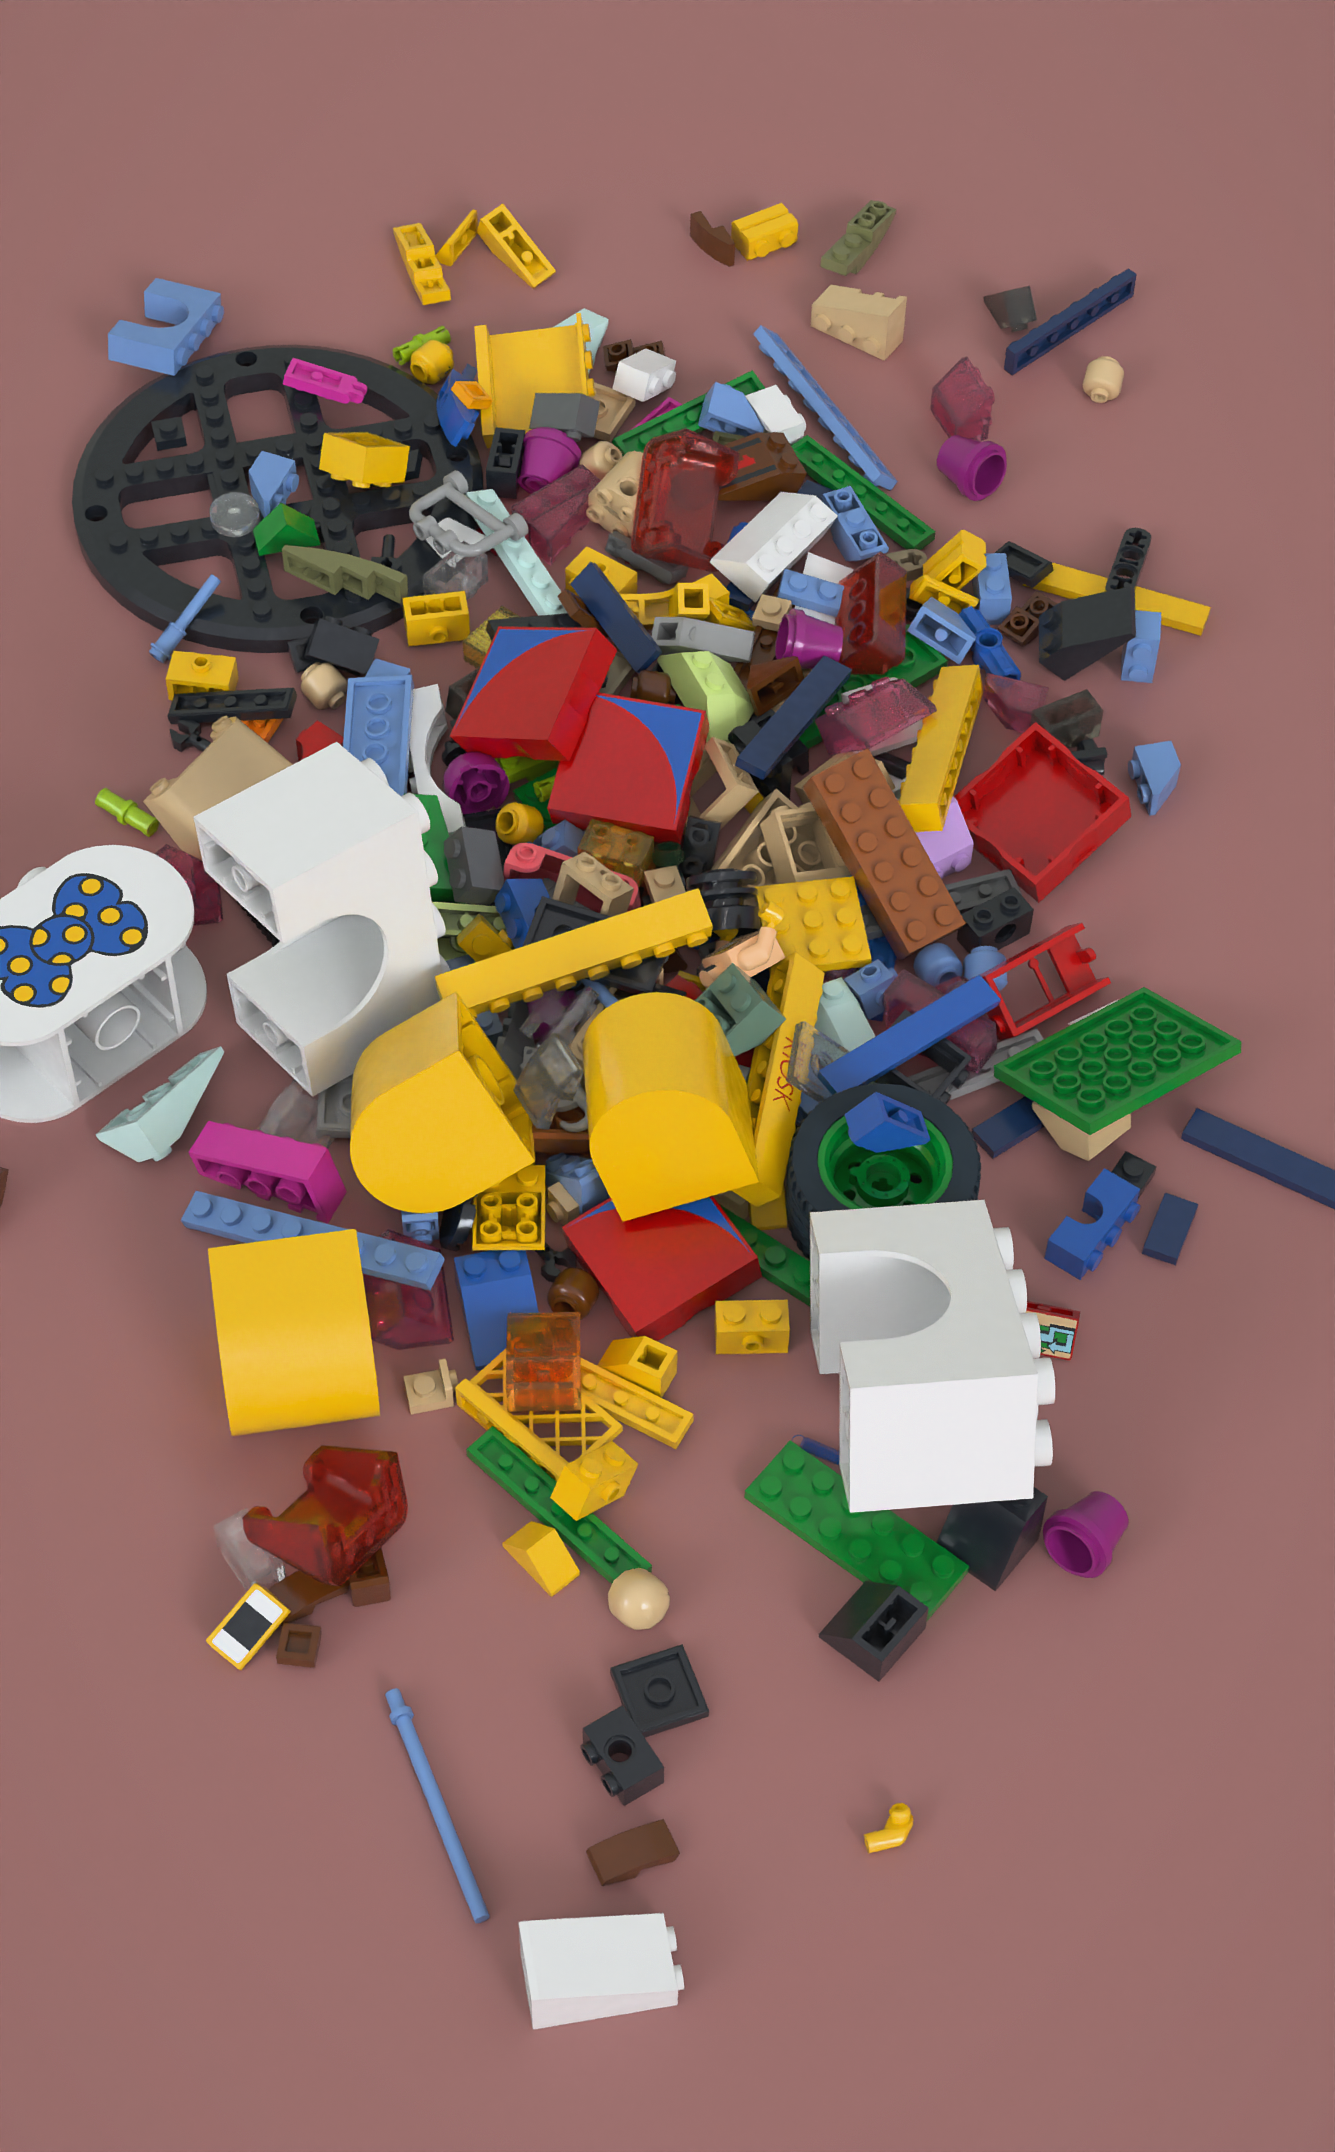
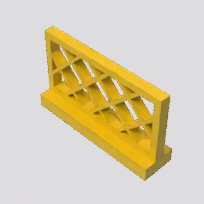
[455,1338,623,1482]

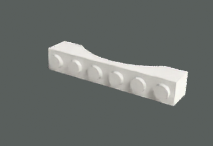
[408,684,466,836]

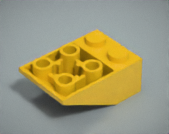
[472,1165,546,1250]

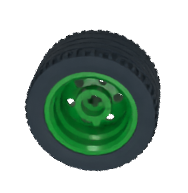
[786,1083,981,1260]

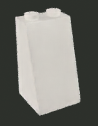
[519,1913,684,2030]

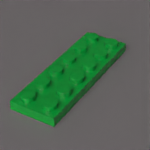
[744,1440,969,1621]

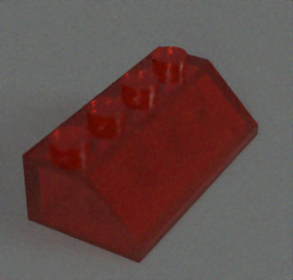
[835,551,907,674]

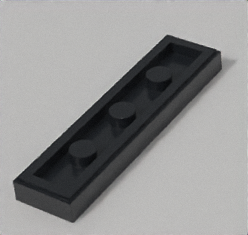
[167,688,297,724]

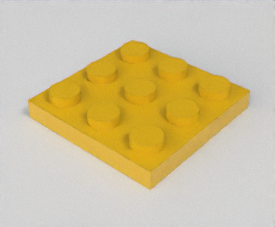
[755,876,872,973]

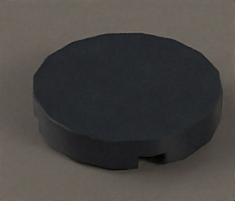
[440,1194,478,1252]

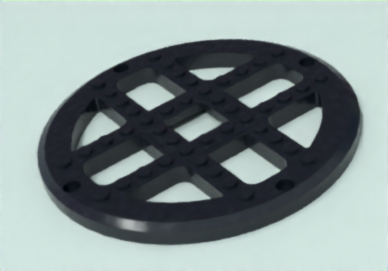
[72,345,484,653]

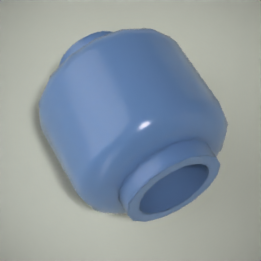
[913,943,963,993]
[963,946,1008,991]

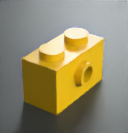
[565,546,637,597]
[402,591,470,647]
[166,651,239,700]
[456,913,515,962]
[714,1299,790,1354]
[550,1441,638,1521]

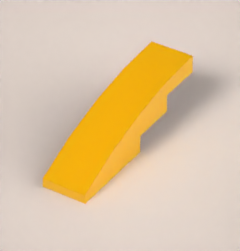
[393,223,451,305]

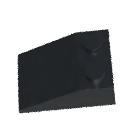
[1039,587,1136,681]

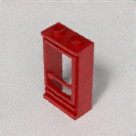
[971,923,1111,1040]

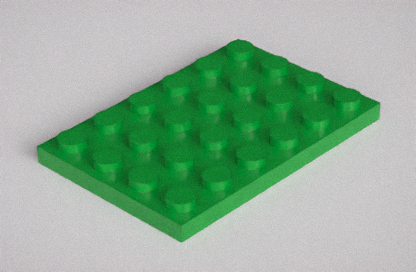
[994,987,1241,1135]

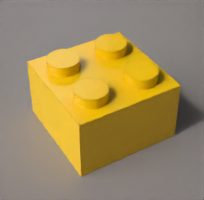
[319,432,410,488]

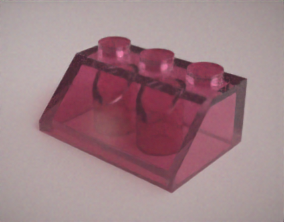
[815,677,937,755]
[363,1229,454,1350]

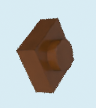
[276,1622,322,1668]

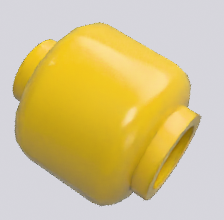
[410,340,454,384]
[495,802,544,845]

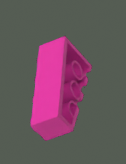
[188,1121,347,1224]

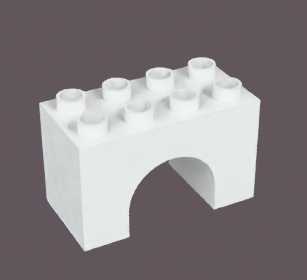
[193,742,451,1097]
[810,1200,1055,1513]

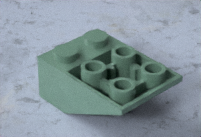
[695,963,786,1057]

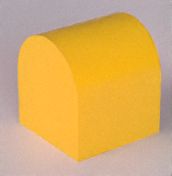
[350,991,535,1213]
[582,992,759,1222]
[208,1229,380,1436]

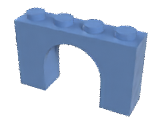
[108,278,224,376]

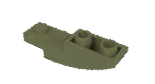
[820,200,896,276]

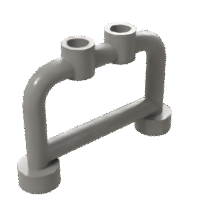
[409,470,529,557]

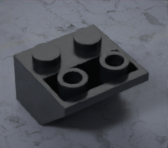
[819,1581,929,1682]

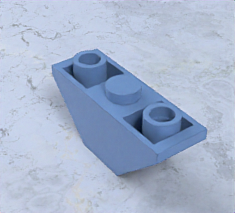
[823,486,889,561]
[545,1153,610,1214]

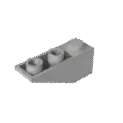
[651,617,755,662]

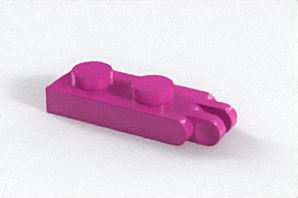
[283,358,368,404]

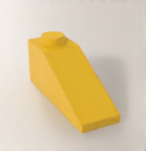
[477,204,556,289]

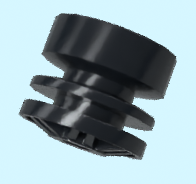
[686,868,761,938]

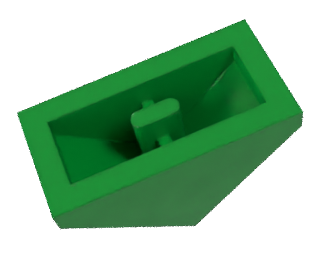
[253,503,320,556]

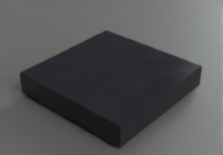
[610,1644,709,1738]

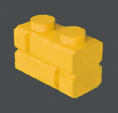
[731,203,798,261]
[923,530,987,590]

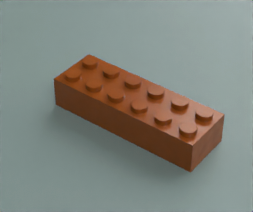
[802,748,966,962]

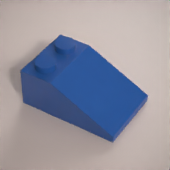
[454,1250,547,1371]

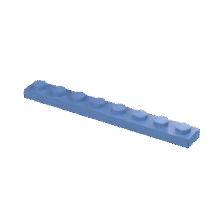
[753,325,898,490]
[181,1191,445,1291]

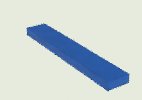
[817,974,1001,1095]

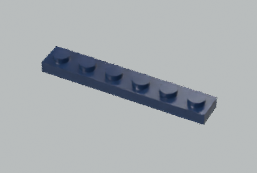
[1004,268,1137,375]

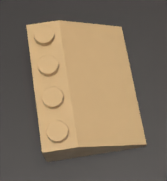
[699,789,824,906]

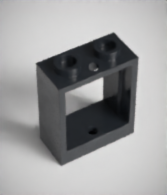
[874,1009,972,1104]

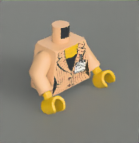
[699,901,785,988]

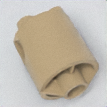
[586,451,672,537]

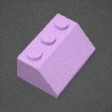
[915,797,974,879]

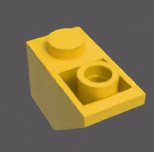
[597,1336,678,1398]

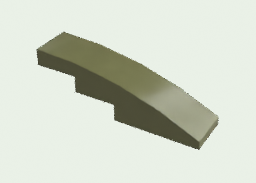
[282,545,408,604]

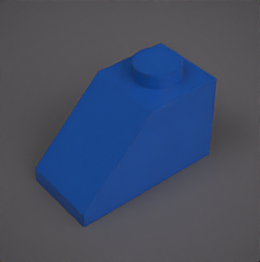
[844,1092,931,1153]

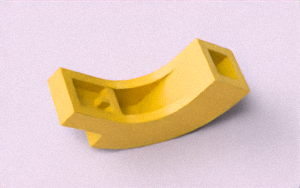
[620,583,710,630]

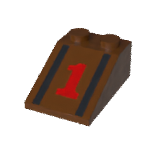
[693,432,807,501]

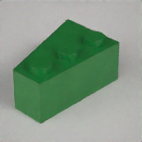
[414,794,465,904]

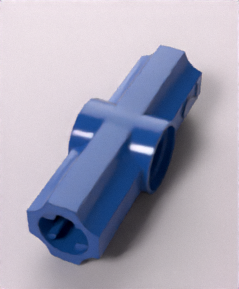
[959,606,1021,691]

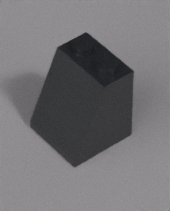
[936,1487,1048,1591]

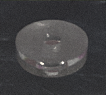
[209,492,260,537]

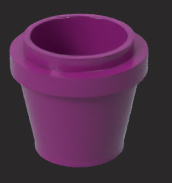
[518,427,582,498]
[937,435,1007,501]
[775,608,843,670]
[1042,1491,1129,1578]

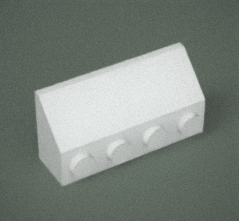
[710,492,838,603]

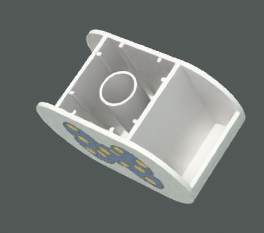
[0,845,207,1123]

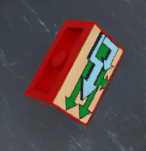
[1026,1301,1080,1360]

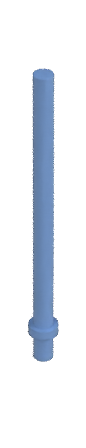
[385,1688,490,1923]

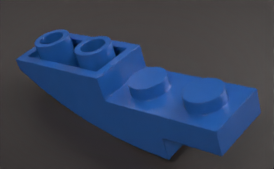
[436,363,480,447]

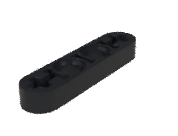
[1104,528,1151,592]

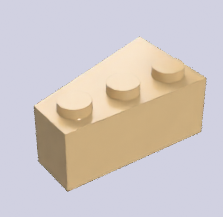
[811,285,907,361]

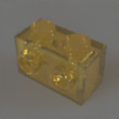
[577,819,654,887]

